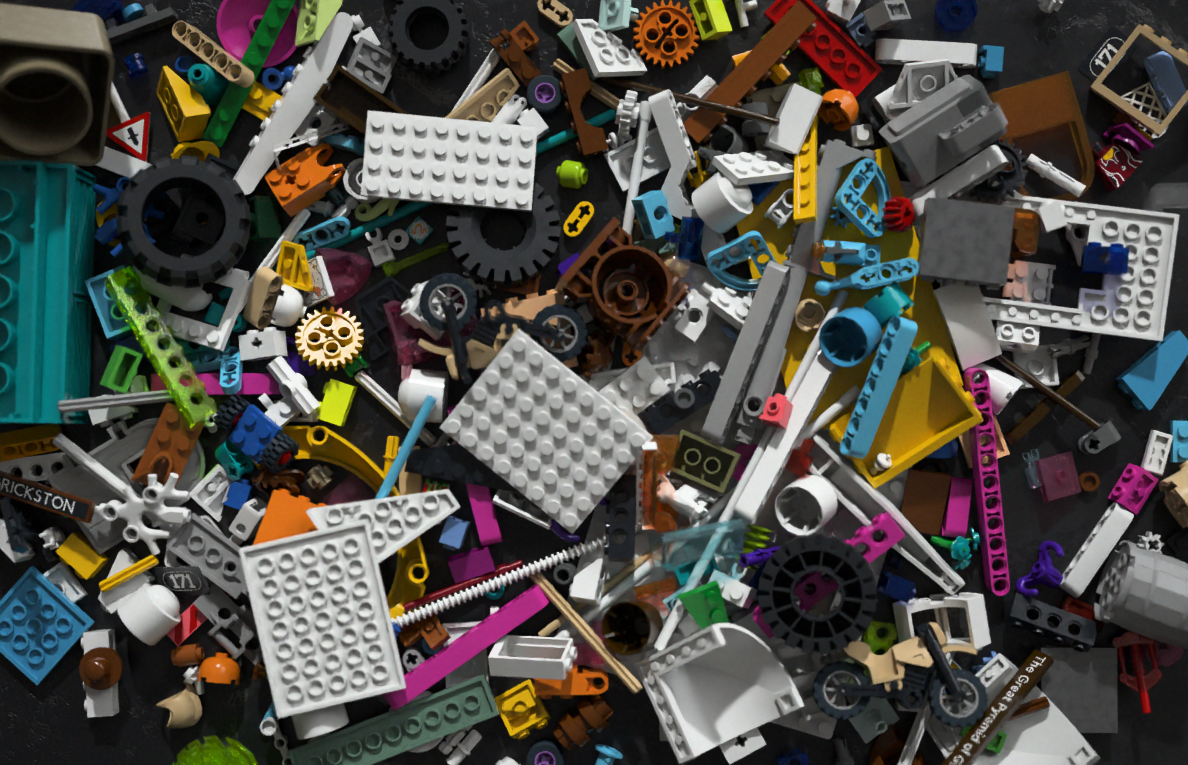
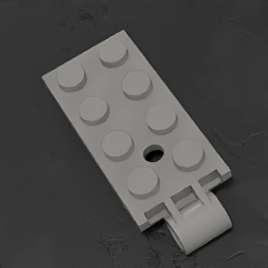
[166,513,250,600]

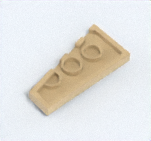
[445,68,520,122]

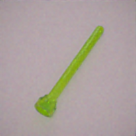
[382,242,448,277]

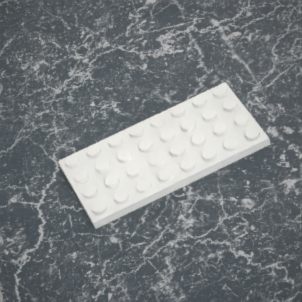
[361,111,538,212]

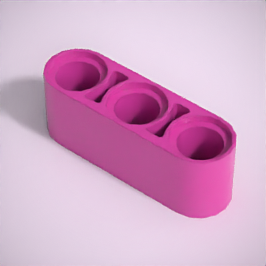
[942,476,972,538]

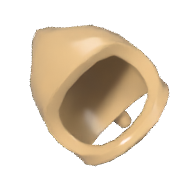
[156,683,202,729]

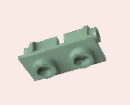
[634,232,681,256]

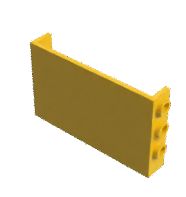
[829,353,983,489]

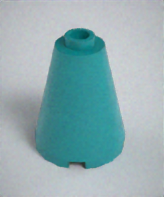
[188,64,230,106]

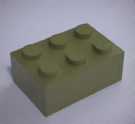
[665,429,742,494]

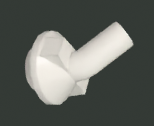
[183,665,205,695]

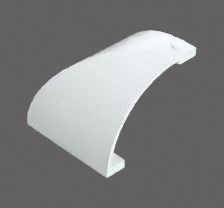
[635,623,805,764]
[926,653,1100,765]

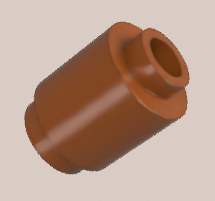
[171,643,205,667]

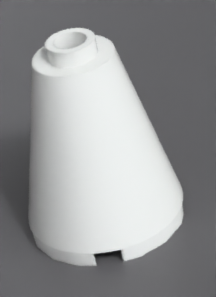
[962,362,1023,415]

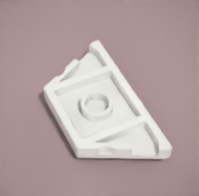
[887,59,958,109]

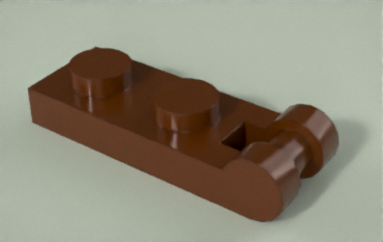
[489,28,542,88]

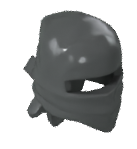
[697,124,749,175]

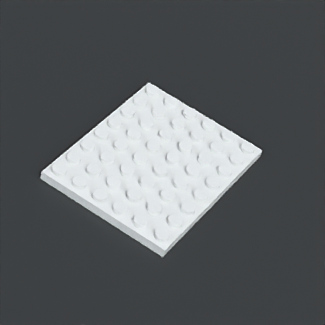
[439,329,653,534]
[239,519,406,718]

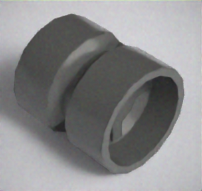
[740,103,769,137]

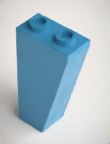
[1116,330,1188,411]

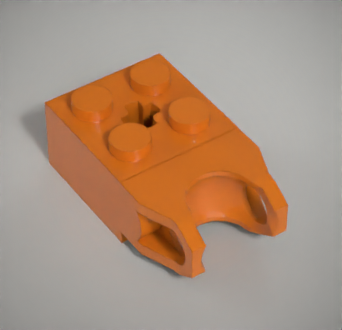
[264,143,346,217]
[534,663,608,699]

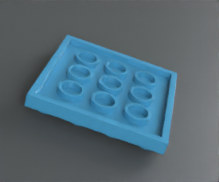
[0,566,95,685]

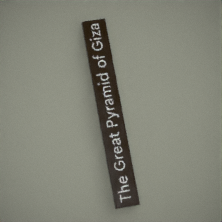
[941,650,1054,765]

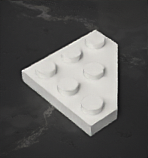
[572,19,647,77]

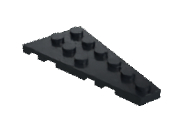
[404,444,521,493]

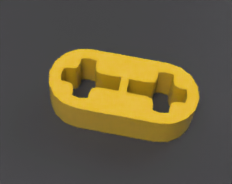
[563,201,594,238]

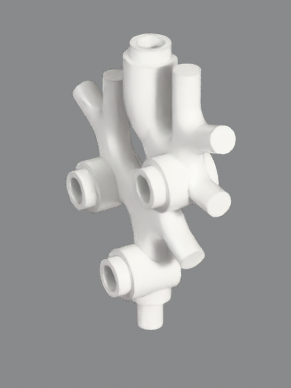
[93,473,191,555]

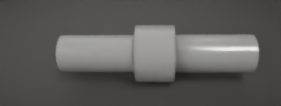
[1082,333,1101,375]

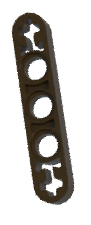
[1003,369,1086,445]

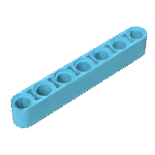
[840,316,917,459]

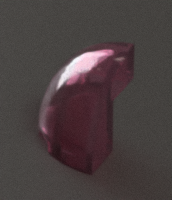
[315,248,374,305]

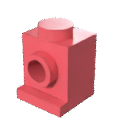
[759,394,793,429]

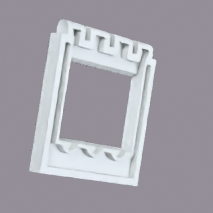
[148,253,251,352]

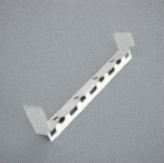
[272,123,349,170]
[636,442,661,530]

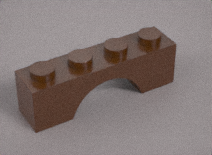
[559,68,608,158]

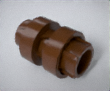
[554,694,614,751]

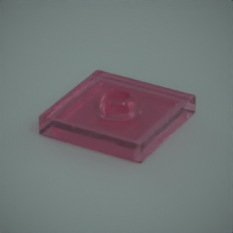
[1034,451,1082,502]

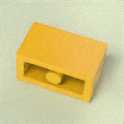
[56,531,110,580]

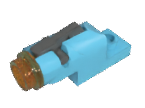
[811,240,881,266]

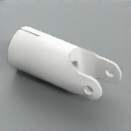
[491,95,527,125]

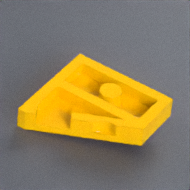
[276,241,314,292]

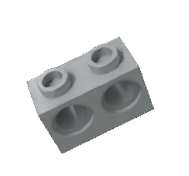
[863,0,912,31]

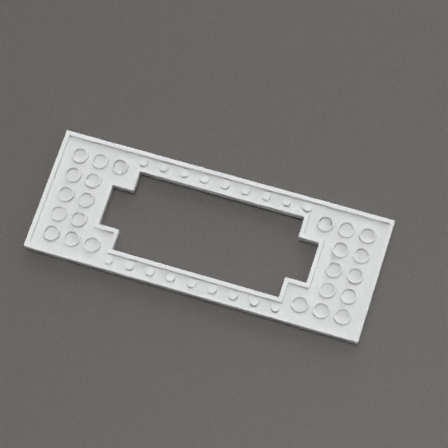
[900,181,1180,341]

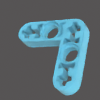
[181,346,243,395]

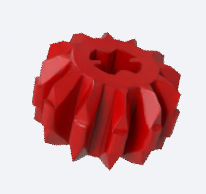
[882,196,915,233]

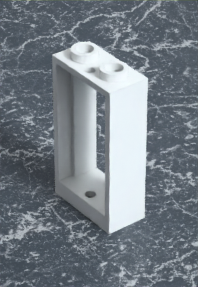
[488,635,577,680]

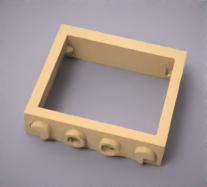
[1089,24,1188,137]

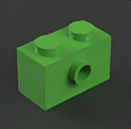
[100,345,143,394]

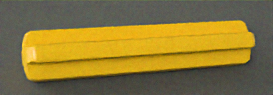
[99,555,159,592]

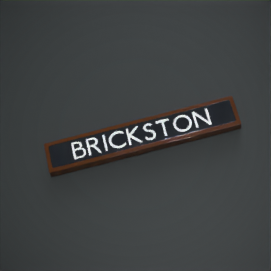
[0,470,96,523]

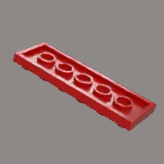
[763,0,882,98]

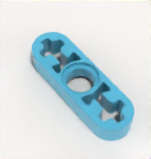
[293,216,351,252]

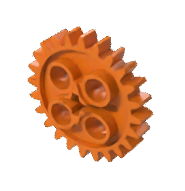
[633,0,700,69]

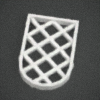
[1121,82,1168,139]

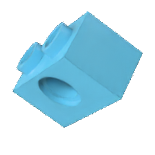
[631,190,675,239]

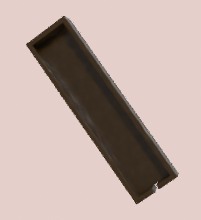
[313,64,408,139]

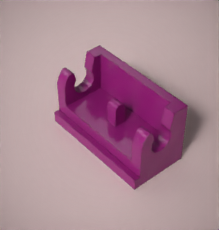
[448,545,495,584]

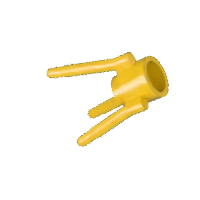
[687,145,712,190]

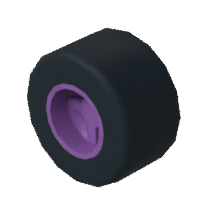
[527,75,564,115]
[526,739,564,765]

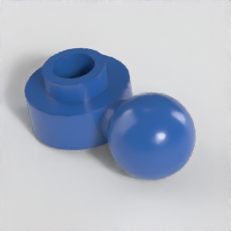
[261,66,295,90]

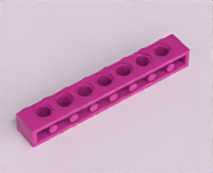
[753,512,905,639]

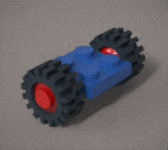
[214,395,300,474]

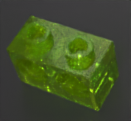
[864,620,897,654]

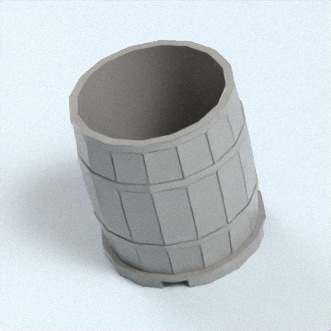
[1094,540,1188,650]

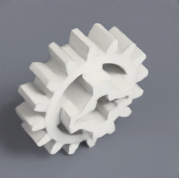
[615,90,641,137]

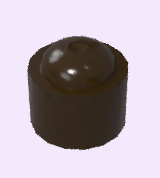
[601,600,663,655]

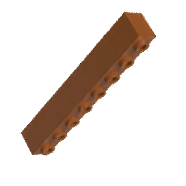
[683,0,817,144]

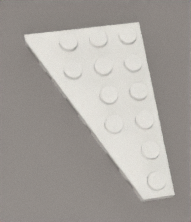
[306,489,461,563]

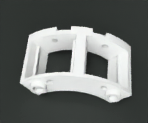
[893,592,991,651]

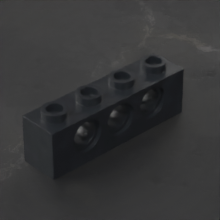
[643,369,721,436]
[604,474,636,562]
[1005,593,1099,652]

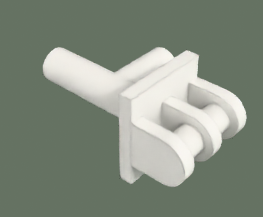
[727,0,758,27]

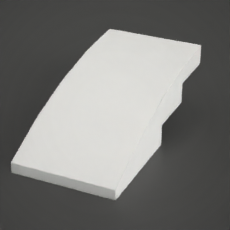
[932,281,1002,370]

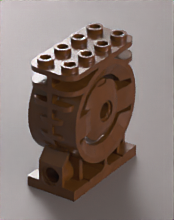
[554,217,691,353]

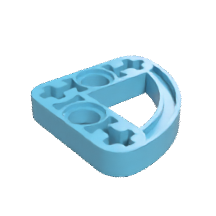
[835,158,891,238]
[706,231,777,291]

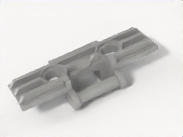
[193,583,262,665]

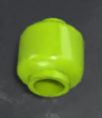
[556,160,588,189]

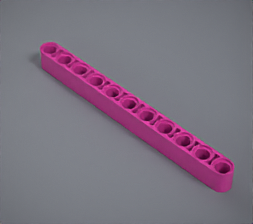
[964,367,1010,596]

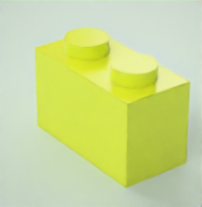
[689,0,733,40]
[316,378,357,426]

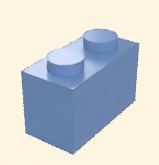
[439,516,470,551]

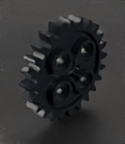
[958,139,1028,203]

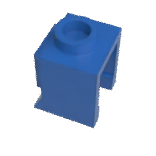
[223,478,255,510]

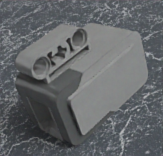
[879,75,1008,188]

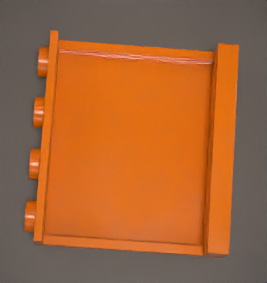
[253,488,328,545]

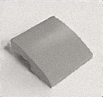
[346,37,398,94]

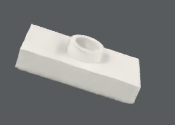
[1141,430,1173,476]

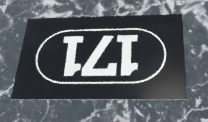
[1077,25,1138,86]
[153,566,212,596]

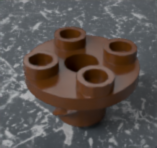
[79,647,123,690]

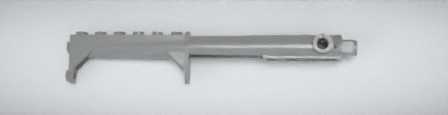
[734,139,877,445]

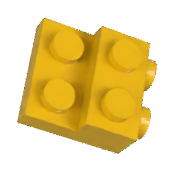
[494,679,551,740]

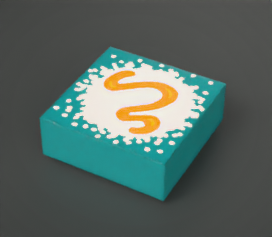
[405,216,435,246]

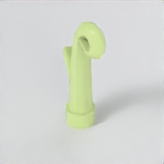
[355,198,400,222]

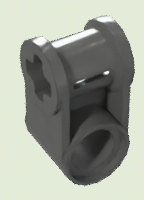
[1077,419,1121,454]

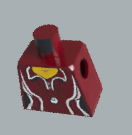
[1089,141,1144,192]

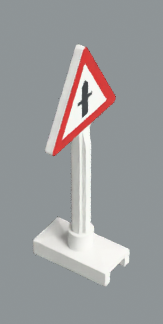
[106,82,151,162]

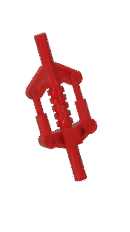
[1112,630,1162,714]

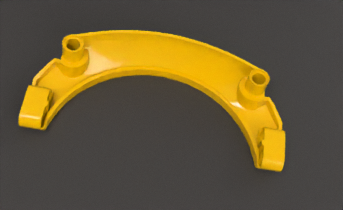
[251,426,429,619]

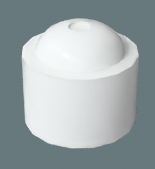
[692,171,753,233]
[398,369,449,423]
[774,475,838,536]
[117,583,181,646]
[291,703,349,740]

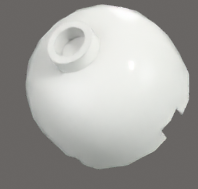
[270,284,307,327]

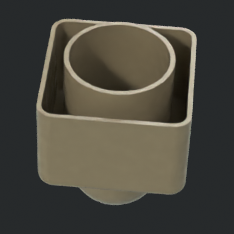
[0,3,115,166]

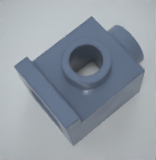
[842,13,876,48]

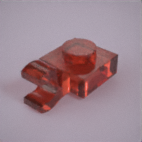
[785,438,816,477]

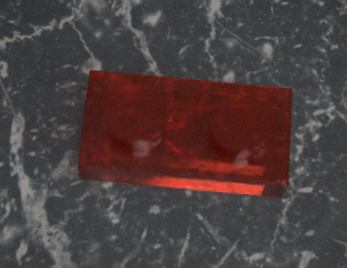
[1062,595,1104,633]

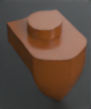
[509,20,539,53]

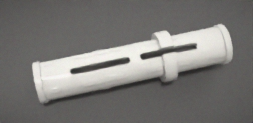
[1026,154,1086,197]

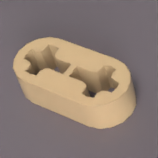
[538,0,573,28]

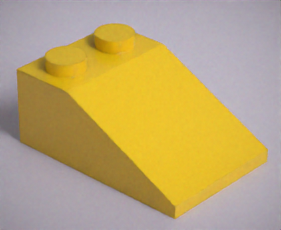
[156,66,211,142]

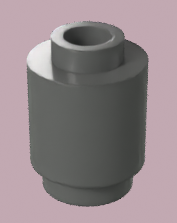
[553,560,577,585]

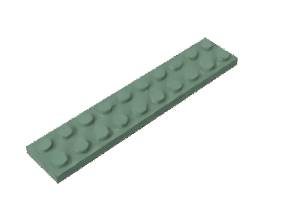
[288,673,500,765]

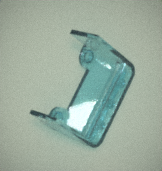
[647,518,745,571]

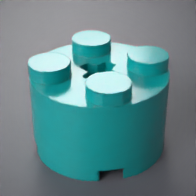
[862,281,915,329]

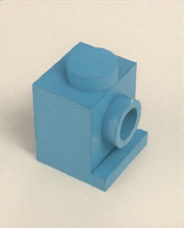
[978,45,1004,79]

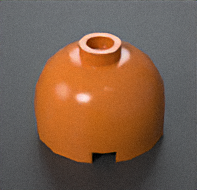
[817,89,859,131]
[197,653,241,685]

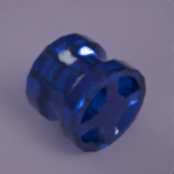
[123,53,149,78]

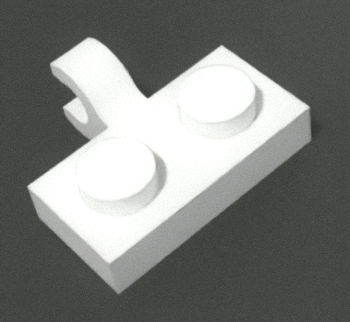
[258,393,301,428]

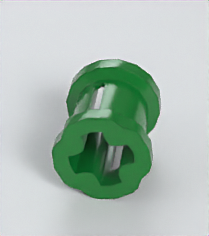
[344,351,368,378]

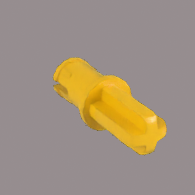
[383,436,400,476]

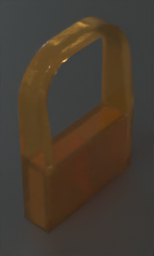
[988,71,1095,201]

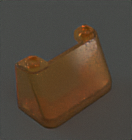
[639,435,680,534]

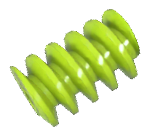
[734,524,773,571]

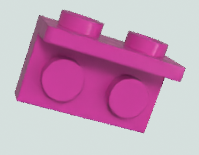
[1108,463,1158,515]

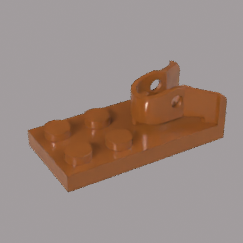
[130,401,207,487]

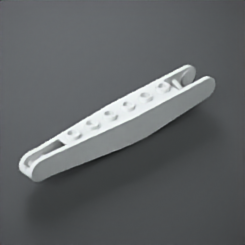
[233,12,353,195]
[795,433,965,595]

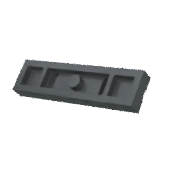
[106,4,179,46]

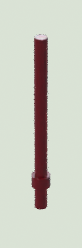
[403,560,523,612]

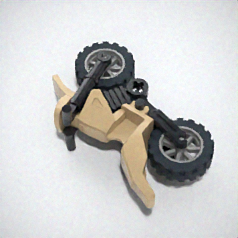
[418,273,587,384]
[812,622,988,727]

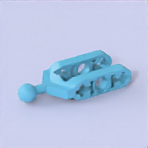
[814,258,919,296]

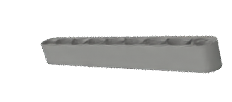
[701,261,791,444]

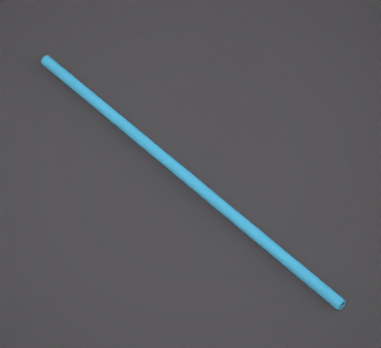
[259,395,437,728]

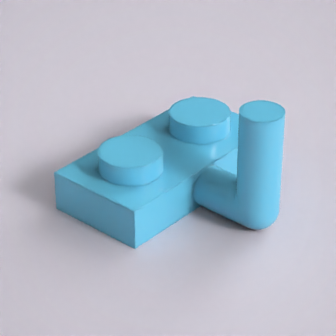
[323,133,365,156]
[1170,421,1188,462]

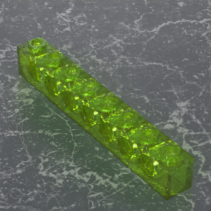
[103,266,217,428]

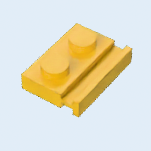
[242,81,282,120]

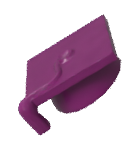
[1102,123,1154,156]

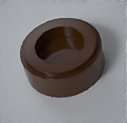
[1077,471,1100,492]

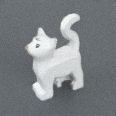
[654,468,719,526]

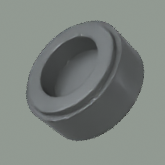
[673,388,695,409]

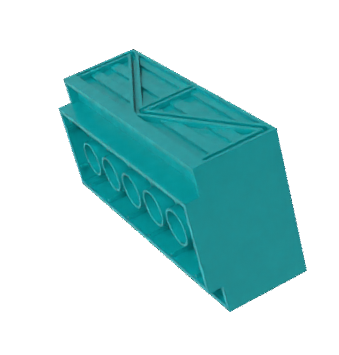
[0,160,96,424]

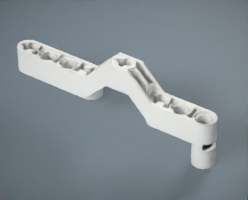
[648,89,751,267]

